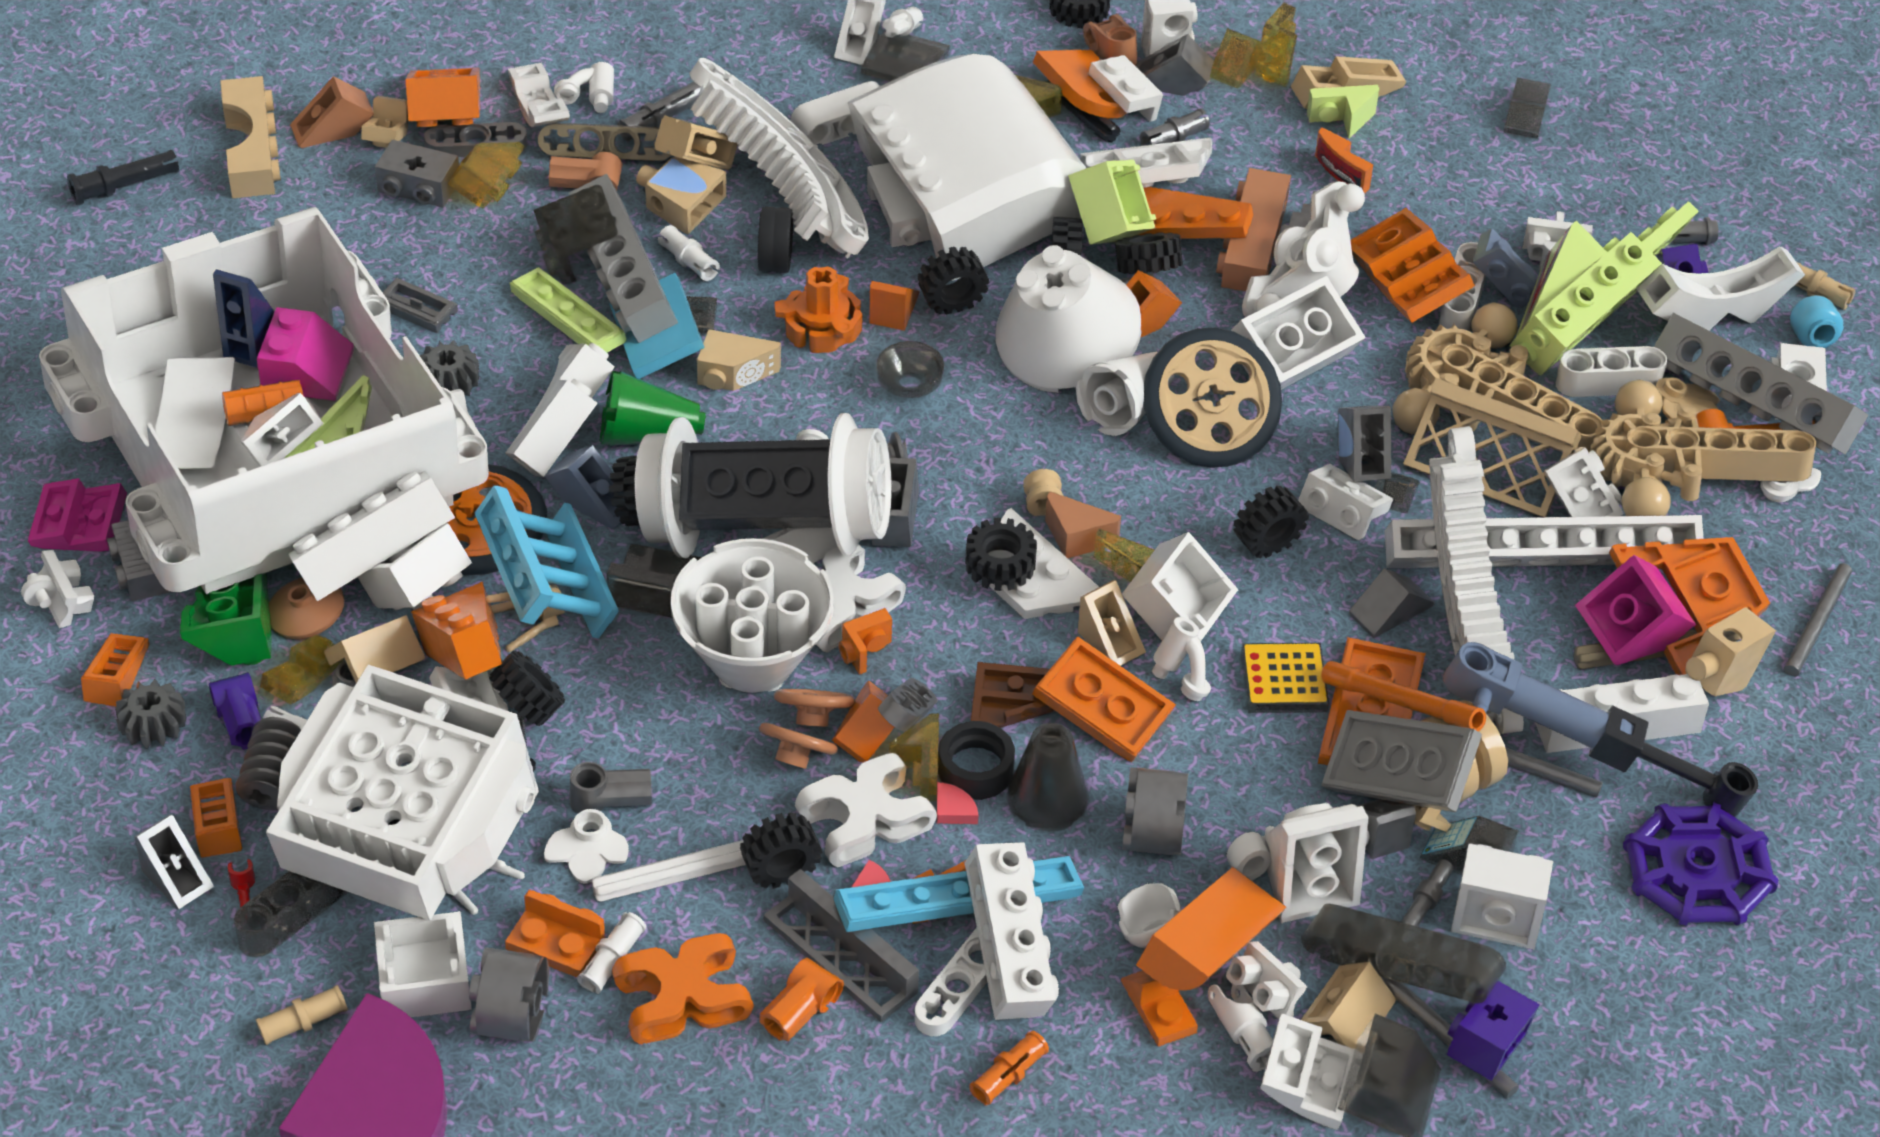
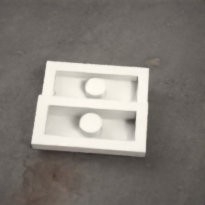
[1260,1013,1360,1130]

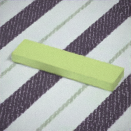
[509,267,627,352]

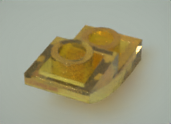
[260,635,344,705]

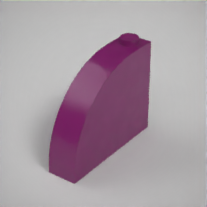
[279,993,447,1137]

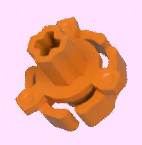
[775,266,862,353]

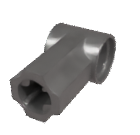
[570,762,652,813]

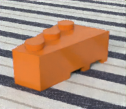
[411,582,502,680]

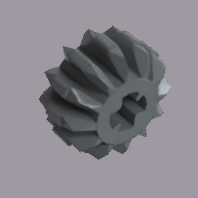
[419,340,479,396]
[115,679,187,749]

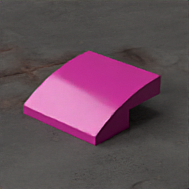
[28,478,127,552]

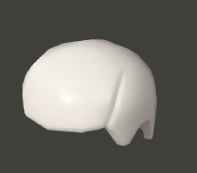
[1118,883,1182,948]

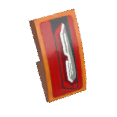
[1315,127,1373,194]

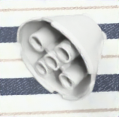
[995,245,1141,393]
[671,538,834,693]

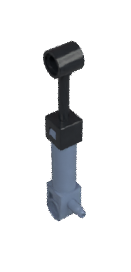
[1443,642,1758,817]

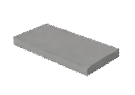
[1321,710,1482,812]

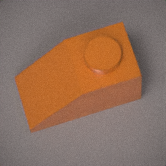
[1126,270,1182,337]

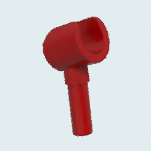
[227,859,255,918]

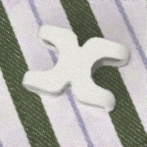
[815,544,906,652]
[795,753,937,867]

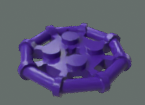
[1623,802,1779,927]

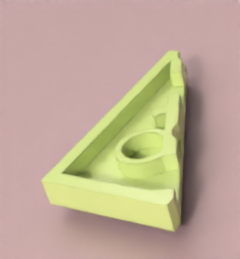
[285,375,372,458]

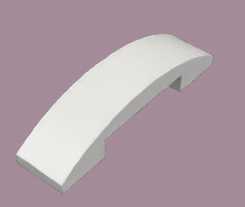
[508,63,570,127]

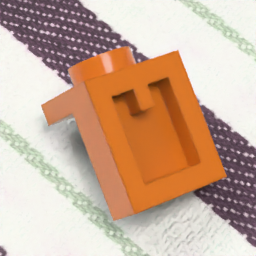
[838,608,892,675]

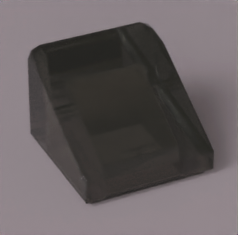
[1375,472,1420,514]

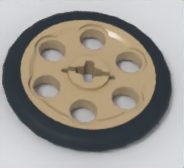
[1144,327,1282,468]

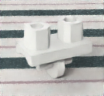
[1523,211,1593,261]
[21,550,94,628]
[1226,941,1307,1019]

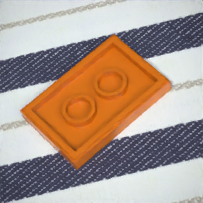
[1032,636,1176,762]

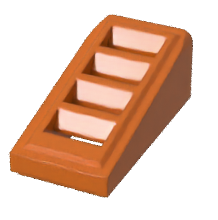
[81,633,149,707]
[190,778,242,858]

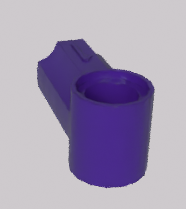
[209,672,261,750]

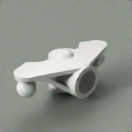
[1242,181,1365,318]

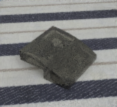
[860,30,950,81]

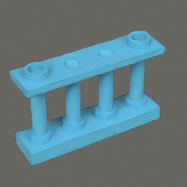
[474,485,619,639]

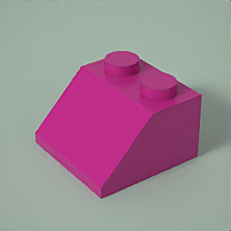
[257,307,354,401]
[1575,555,1696,665]

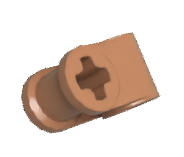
[1083,14,1137,66]

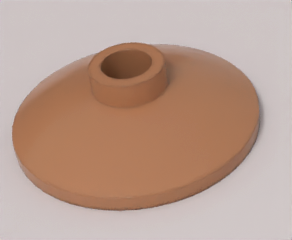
[269,577,345,639]

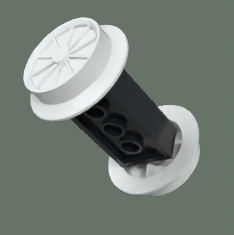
[635,413,891,558]

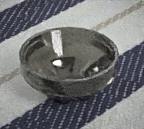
[876,341,944,399]

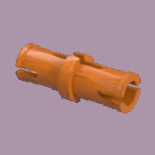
[969,1031,1049,1106]

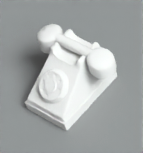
[1227,803,1370,923]

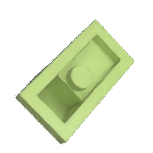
[1307,85,1379,138]

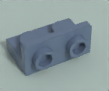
[1473,228,1537,308]

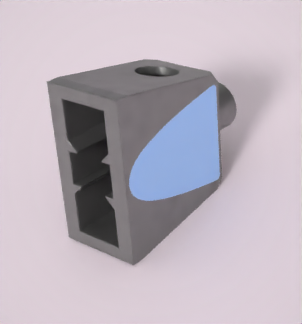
[1338,405,1391,481]

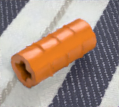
[222,379,304,426]

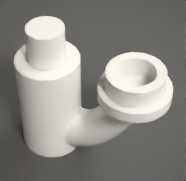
[554,62,614,113]
[1152,617,1211,701]

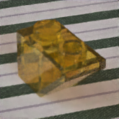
[448,142,525,208]

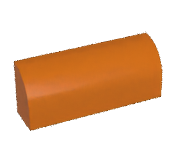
[1136,867,1286,991]

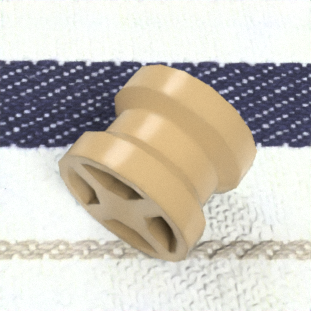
[1023,469,1064,516]

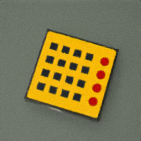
[1241,643,1329,713]

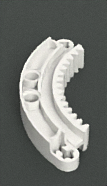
[689,58,869,258]
[1429,426,1524,734]

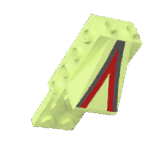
[1510,201,1699,376]

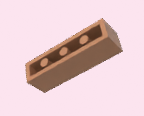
[1216,168,1291,291]

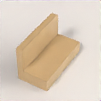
[323,615,425,683]
[1301,962,1396,1054]

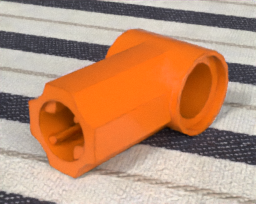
[760,958,844,1041]

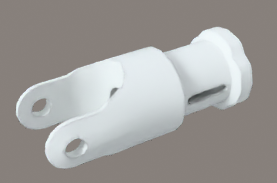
[1208,984,1273,1072]

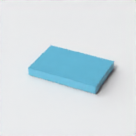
[610,273,705,379]

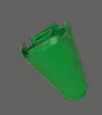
[600,371,706,446]

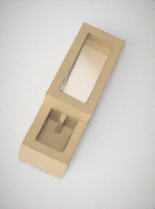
[1291,56,1406,109]

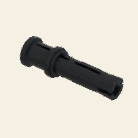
[67,150,179,205]

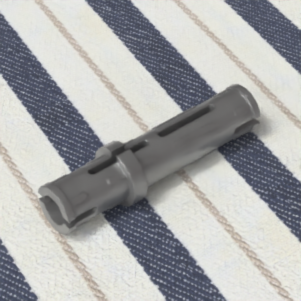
[617,82,702,141]

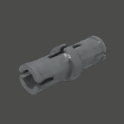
[1140,108,1210,145]

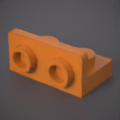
[505,890,605,978]

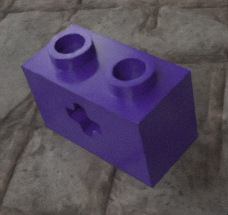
[1446,978,1540,1081]

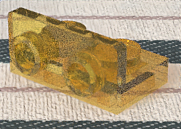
[1255,2,1297,87]

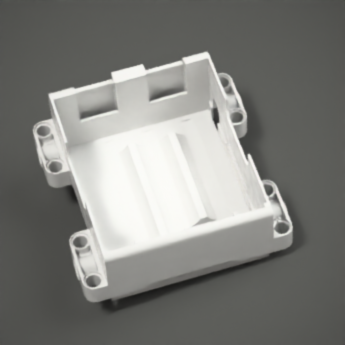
[39,207,489,594]

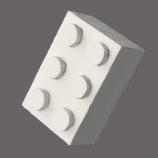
[1231,276,1366,390]

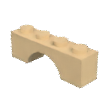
[220,76,281,198]

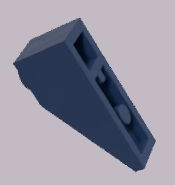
[213,269,275,368]

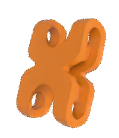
[612,933,754,1044]

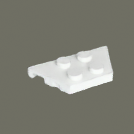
[1080,138,1212,188]
[987,508,1099,619]

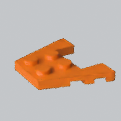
[1609,537,1770,675]

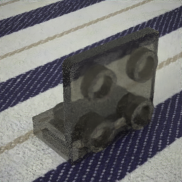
[607,544,702,618]

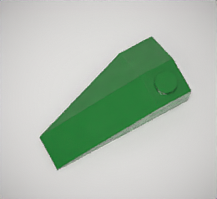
[180,572,272,666]

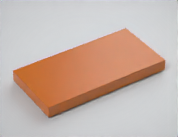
[1318,637,1426,765]

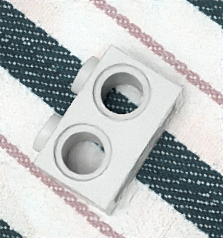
[1141,0,1197,57]

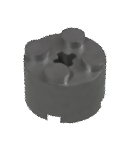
[1122,768,1188,855]
[469,947,549,1042]

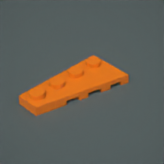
[1132,187,1254,239]

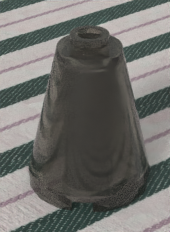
[1007,723,1089,832]

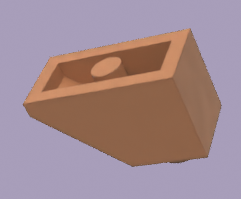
[290,76,374,148]

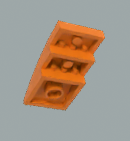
[1350,208,1475,323]

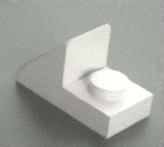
[834,0,886,66]

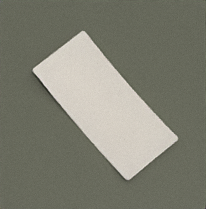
[155,357,235,469]

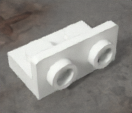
[1543,447,1624,517]
[1298,464,1393,540]

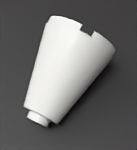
[1076,352,1175,436]

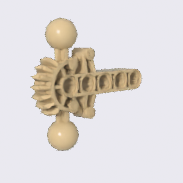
[1392,302,1604,453]
[1590,379,1816,516]

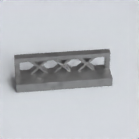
[763,869,919,1022]

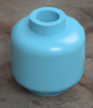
[1790,295,1844,348]

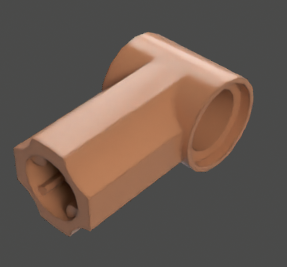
[549,152,623,191]

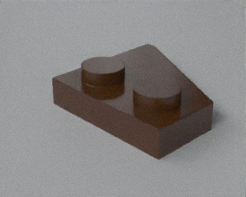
[971,662,1054,728]

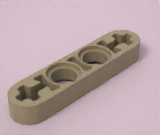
[538,122,671,161]

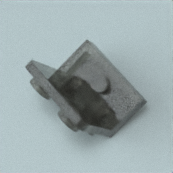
[534,185,618,285]

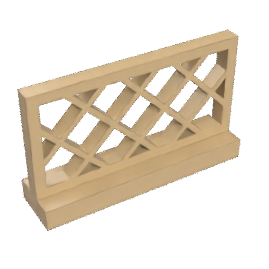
[1403,378,1581,518]

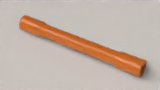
[1321,661,1486,732]

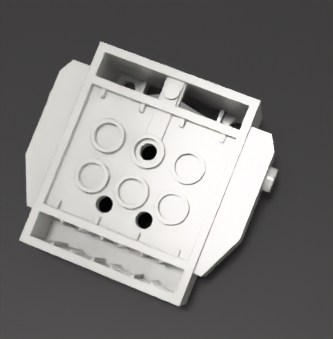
[266,664,539,921]

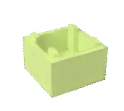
[1068,160,1156,245]

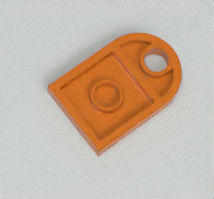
[1033,50,1127,118]

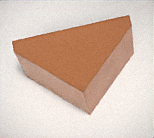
[1045,492,1121,558]

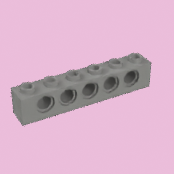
[569,173,678,343]
[1654,312,1868,455]

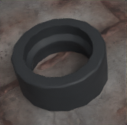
[937,721,1015,800]

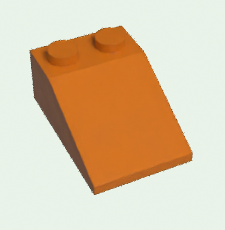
[405,67,480,127]

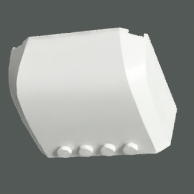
[848,54,1086,281]

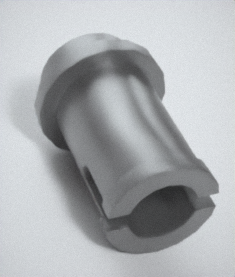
[1673,217,1718,245]

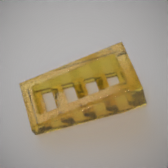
[1094,529,1154,582]

